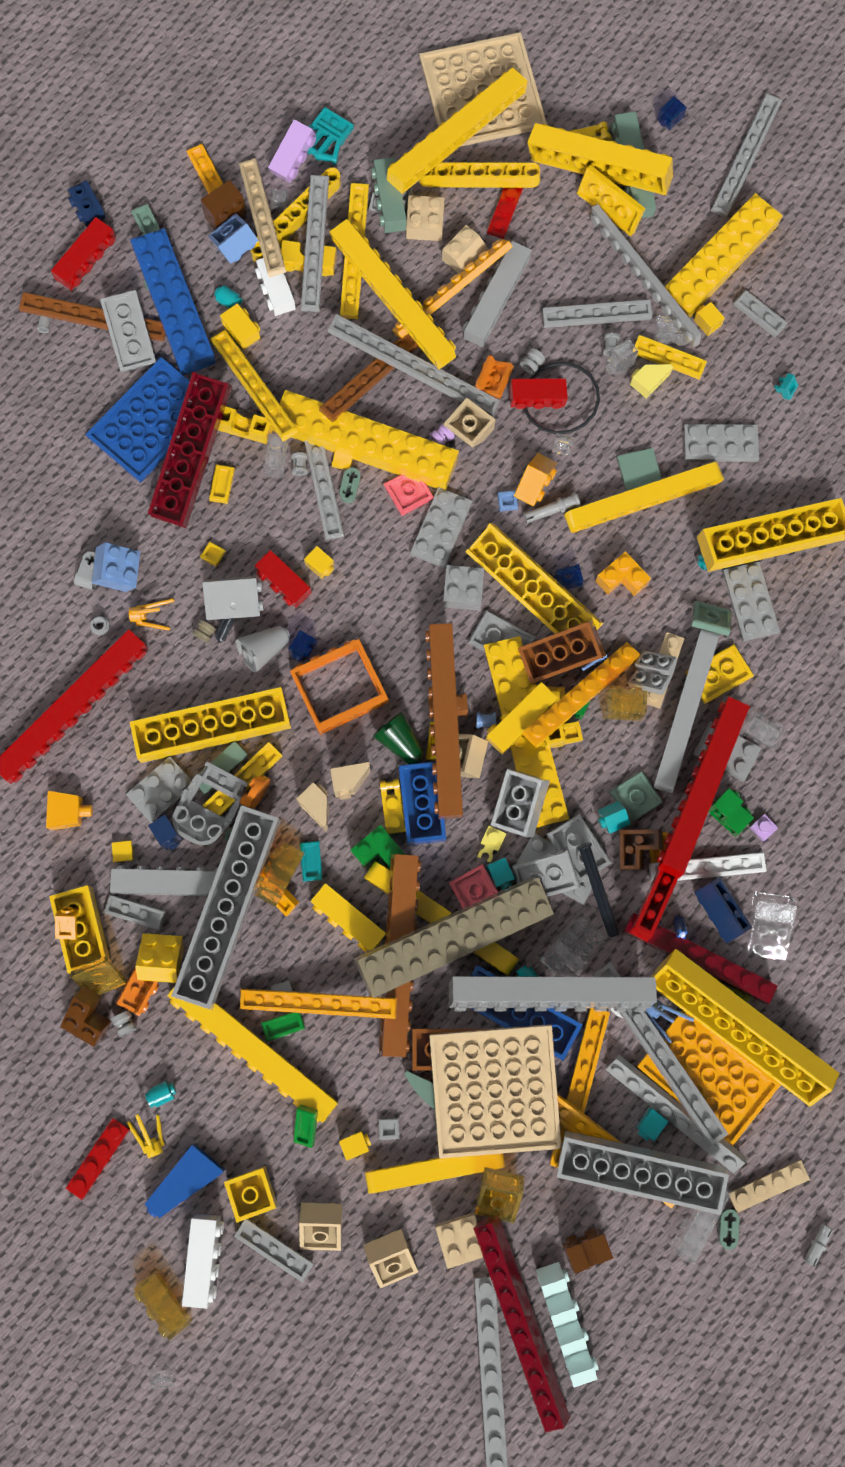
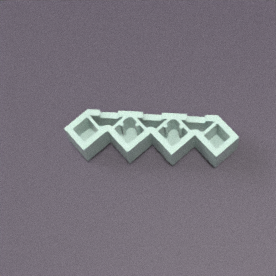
[536,1262,599,1387]

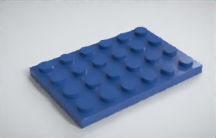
[85,357,190,483]

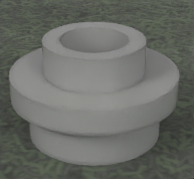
[90,616,110,635]

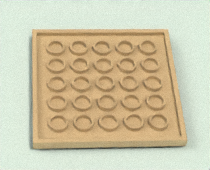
[419,32,547,147]
[430,1024,561,1158]

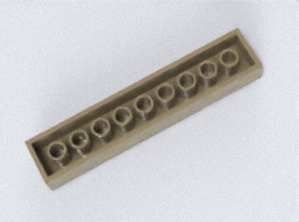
[354,877,554,998]

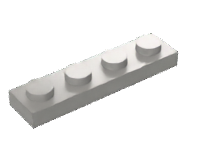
[234,1219,314,1283]

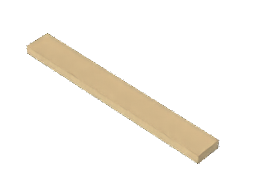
[239,158,286,278]

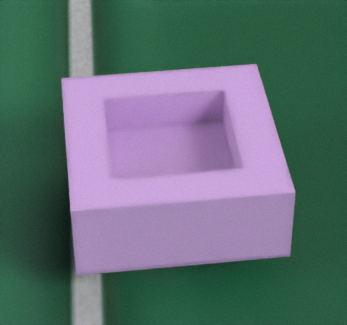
[749,814,778,842]

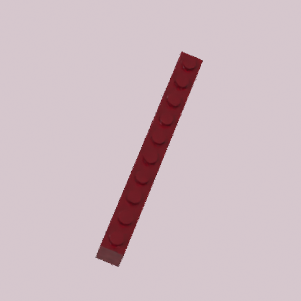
[473,1215,570,1433]

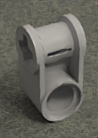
[74,552,97,590]

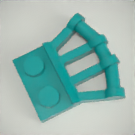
[307,107,354,165]

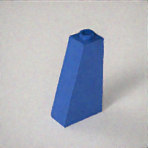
[144,1144,226,1218]

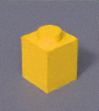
[694,302,725,336]
[304,546,334,579]
[339,1131,371,1161]

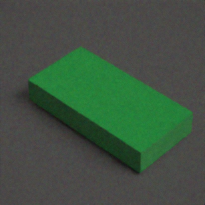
[261,1012,305,1042]
[293,1105,318,1148]

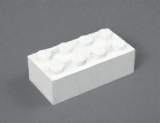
[182,1214,224,1308]

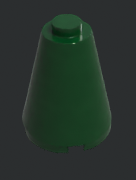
[373,712,424,765]

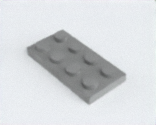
[100,290,156,373]
[683,424,759,462]
[410,487,473,569]
[722,562,780,642]
[516,834,602,905]

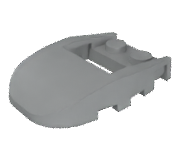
[172,762,248,845]

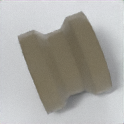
[192,620,216,643]

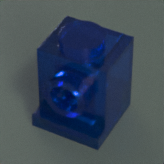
[553,564,584,590]
[288,630,317,662]

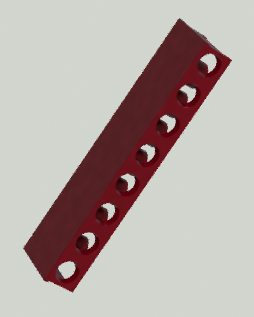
[147,372,232,528]

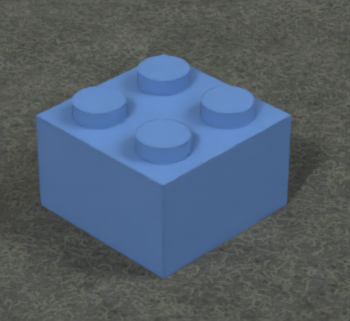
[208,213,259,264]
[92,542,140,592]

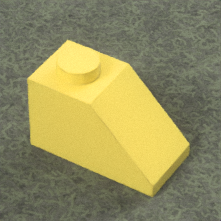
[630,364,673,399]

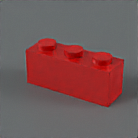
[509,379,568,409]
[254,550,312,608]

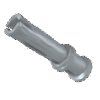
[523,492,581,524]

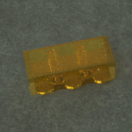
[255,842,304,907]
[133,1269,192,1340]

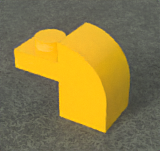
[544,721,583,748]

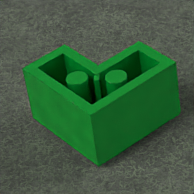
[708,789,754,837]
[350,825,405,868]

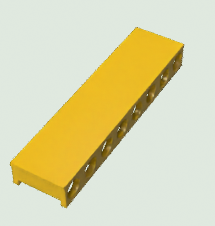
[466,523,603,633]

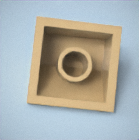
[442,225,489,274]
[444,398,496,448]
[459,734,488,778]
[330,762,370,800]
[296,783,329,832]
[299,1202,342,1251]
[363,1229,418,1288]

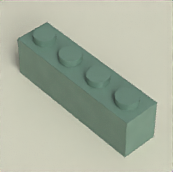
[371,157,406,233]

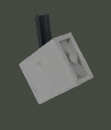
[202,576,264,642]

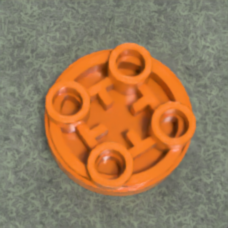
[240,775,270,809]

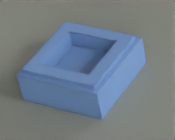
[497,490,518,512]

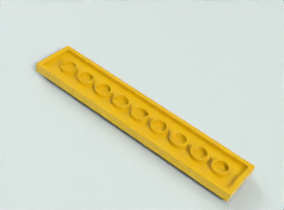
[483,636,569,828]

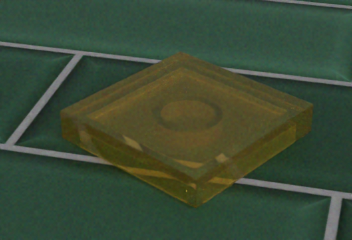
[71,956,126,995]

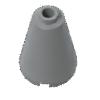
[235,626,290,672]

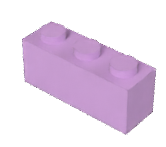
[268,119,316,183]

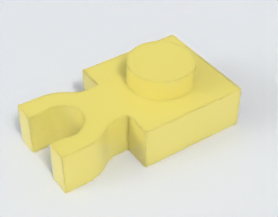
[477,826,506,863]

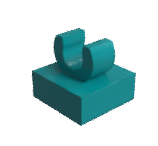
[774,373,798,400]

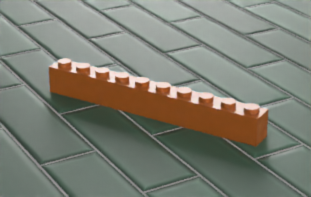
[425,623,463,819]
[379,854,421,1057]

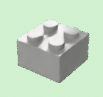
[443,565,484,611]

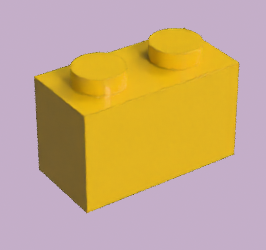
[220,303,261,350]

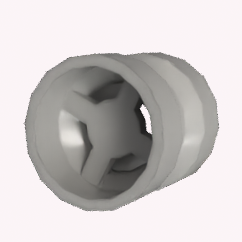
[520,348,545,375]
[111,1010,138,1037]

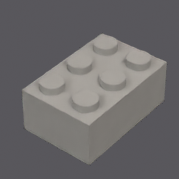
[491,769,550,837]

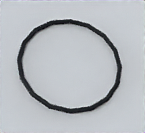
[523,362,600,434]

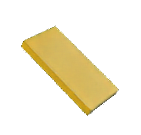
[576,165,646,237]

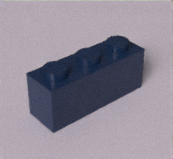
[694,877,752,943]

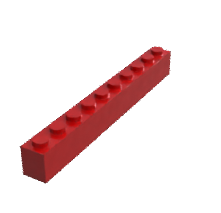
[0,629,148,784]
[657,697,750,878]

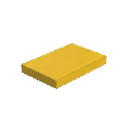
[685,644,754,704]

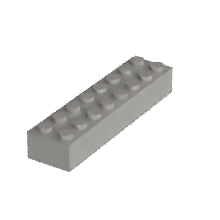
[557,1130,729,1215]

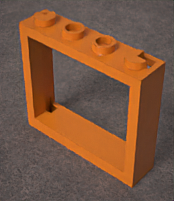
[290,639,389,735]

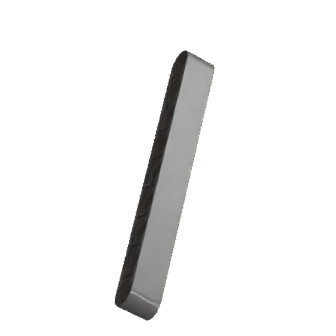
[654,629,720,793]

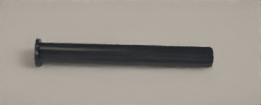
[576,842,619,937]

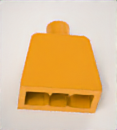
[46,791,93,830]

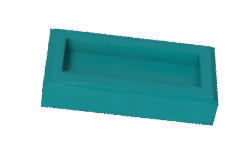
[300,841,323,882]

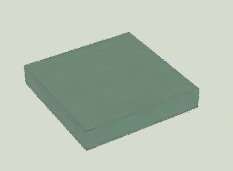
[617,448,662,491]
[692,601,732,636]
[609,771,663,824]

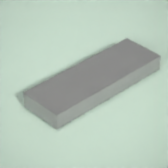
[733,290,788,338]
[103,894,166,930]

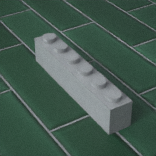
[462,241,532,347]
[110,865,218,896]

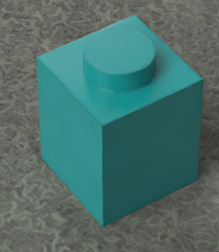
[597,801,631,834]
[487,858,515,890]
[635,1108,669,1141]

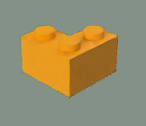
[514,453,557,506]
[595,551,651,596]

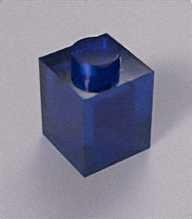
[657,96,687,131]

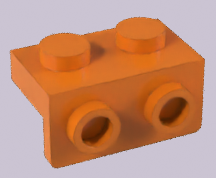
[476,355,514,399]
[116,967,159,1016]

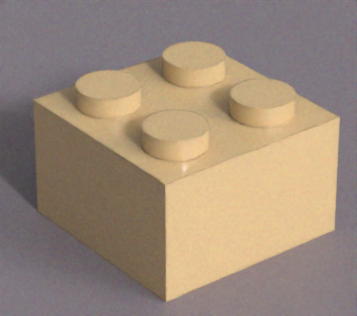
[406,195,444,241]
[435,1212,483,1269]

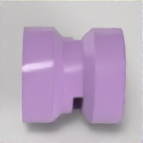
[429,423,455,446]

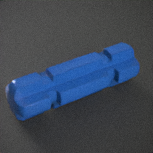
[673,915,688,939]

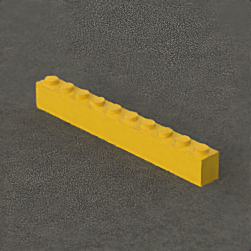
[387,68,528,194]
[329,219,456,370]
[167,986,339,1123]

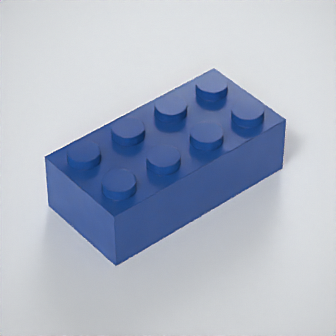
[399,762,446,846]

